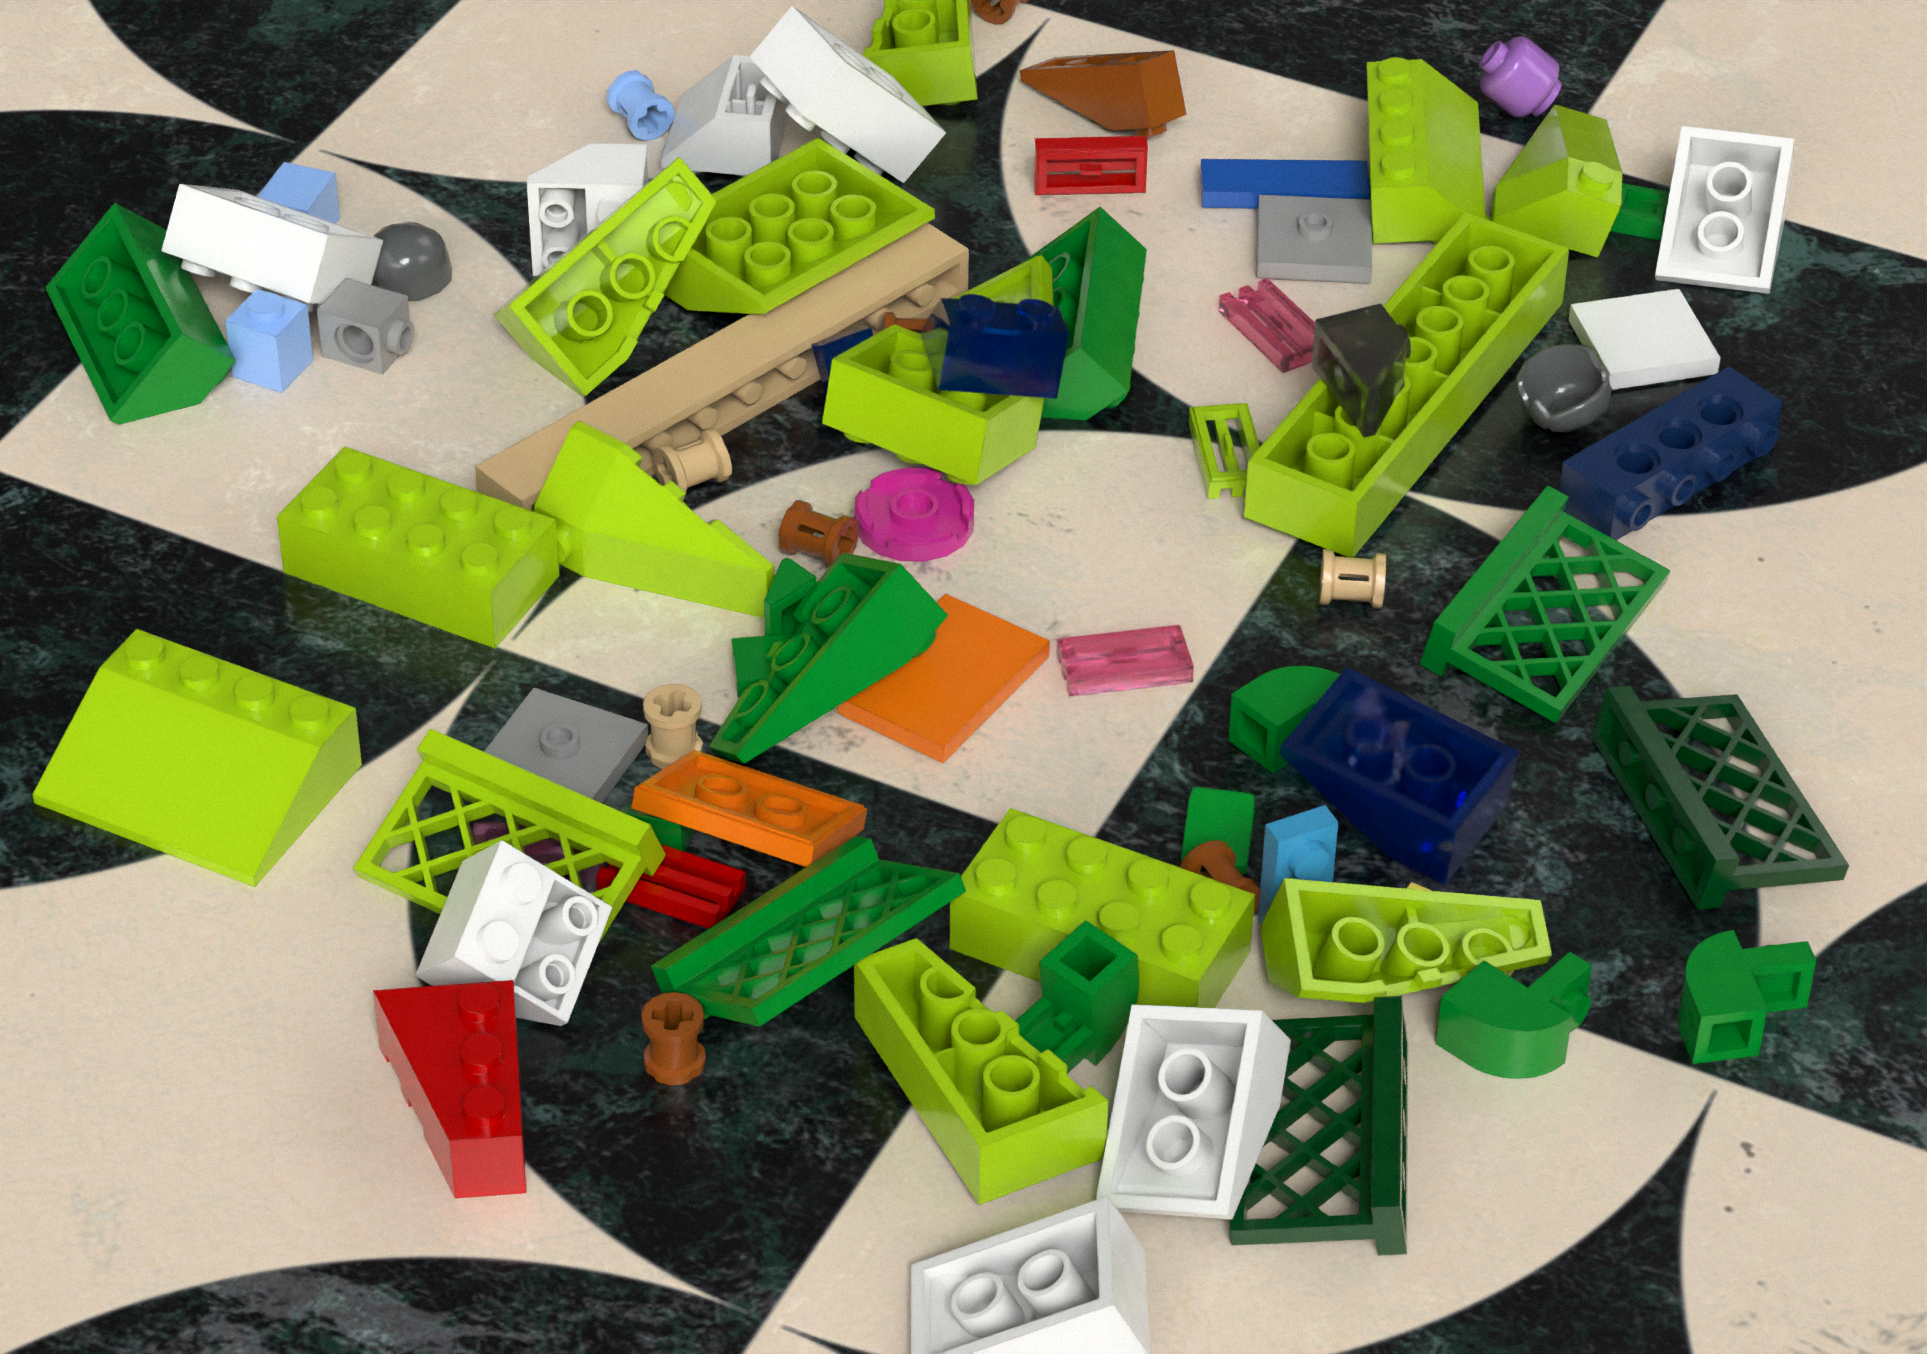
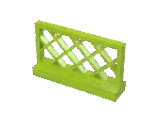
[353,728,666,944]

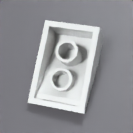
[1655,126,1795,294]
[1096,1005,1291,1219]
[911,1196,1151,1354]

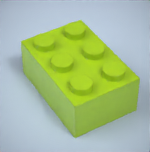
[822,324,1047,485]

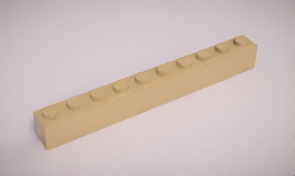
[475,223,969,512]

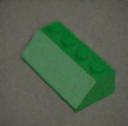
[45,203,236,425]
[1003,207,1147,421]

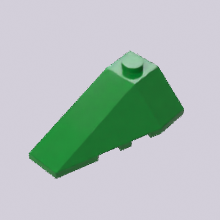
[708,552,948,764]

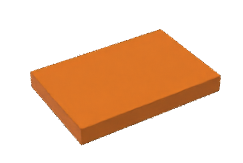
[838,593,1050,763]
[631,750,867,867]

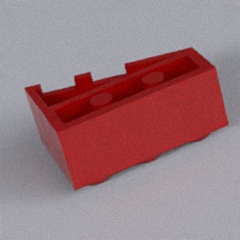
[373,980,527,1199]

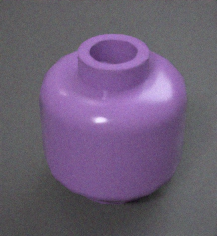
[1479,36,1562,118]

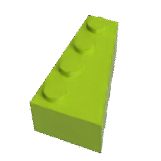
[863,0,978,106]

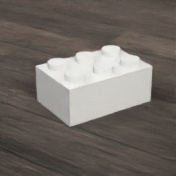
[749,6,946,183]
[161,184,383,312]

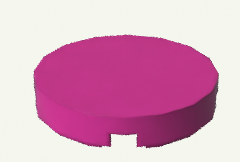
[854,468,974,562]

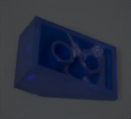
[1280,667,1519,885]

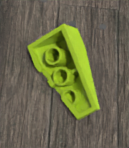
[1491,105,1622,258]
[493,157,717,397]
[534,420,774,618]
[1260,878,1552,1003]

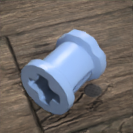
[606,70,675,141]

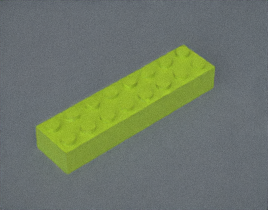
[1244,212,1569,557]

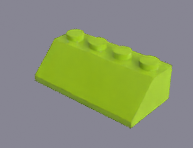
[1367,57,1486,244]

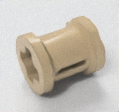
[653,429,732,492]
[1319,549,1386,609]
[643,684,703,769]

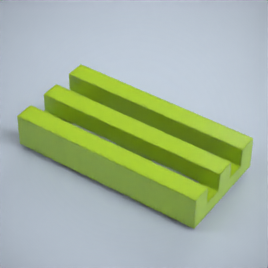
[1188,403,1260,499]

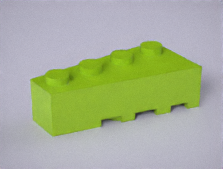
[854,938,1108,1205]

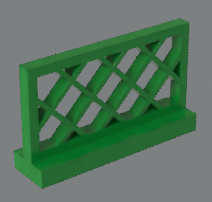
[1420,485,1671,723]
[651,836,966,1027]

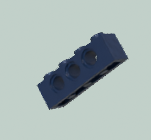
[1559,366,1782,541]

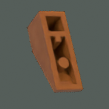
[1019,50,1187,137]

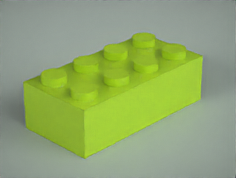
[277,446,560,649]
[949,808,1255,1008]

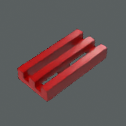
[1034,136,1148,195]
[596,844,746,929]

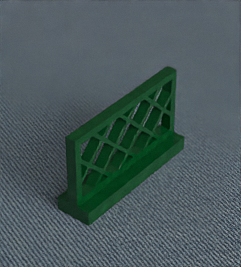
[1591,685,1849,910]
[1229,996,1408,1256]

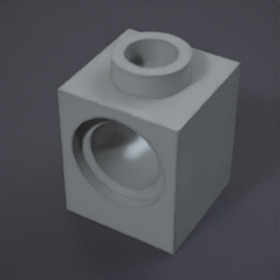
[317,278,414,375]

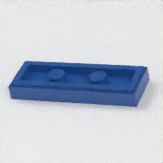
[1200,159,1371,209]

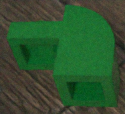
[1228,666,1379,784]
[1015,920,1139,1074]
[1677,930,1817,1064]
[1436,952,1592,1079]

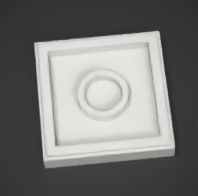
[1569,289,1720,390]

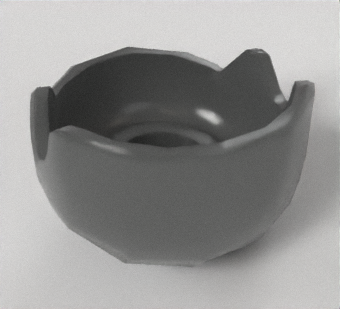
[371,221,452,301]
[1517,344,1612,432]

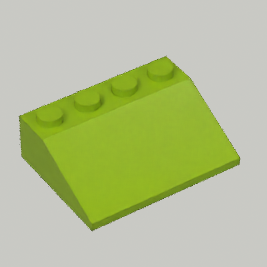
[663,137,935,314]
[33,629,362,887]

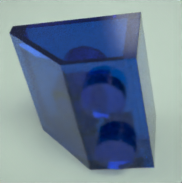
[921,294,1069,399]

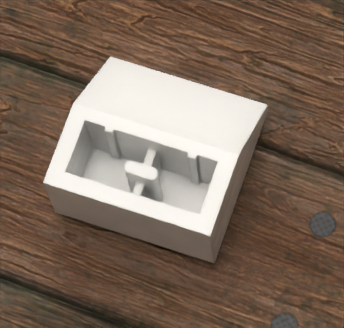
[661,55,789,177]
[527,143,649,276]
[415,840,612,1026]

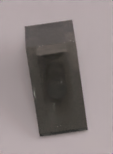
[1312,303,1411,438]

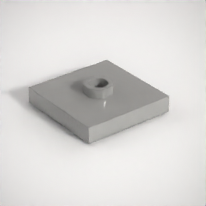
[1257,195,1372,284]
[484,688,648,803]

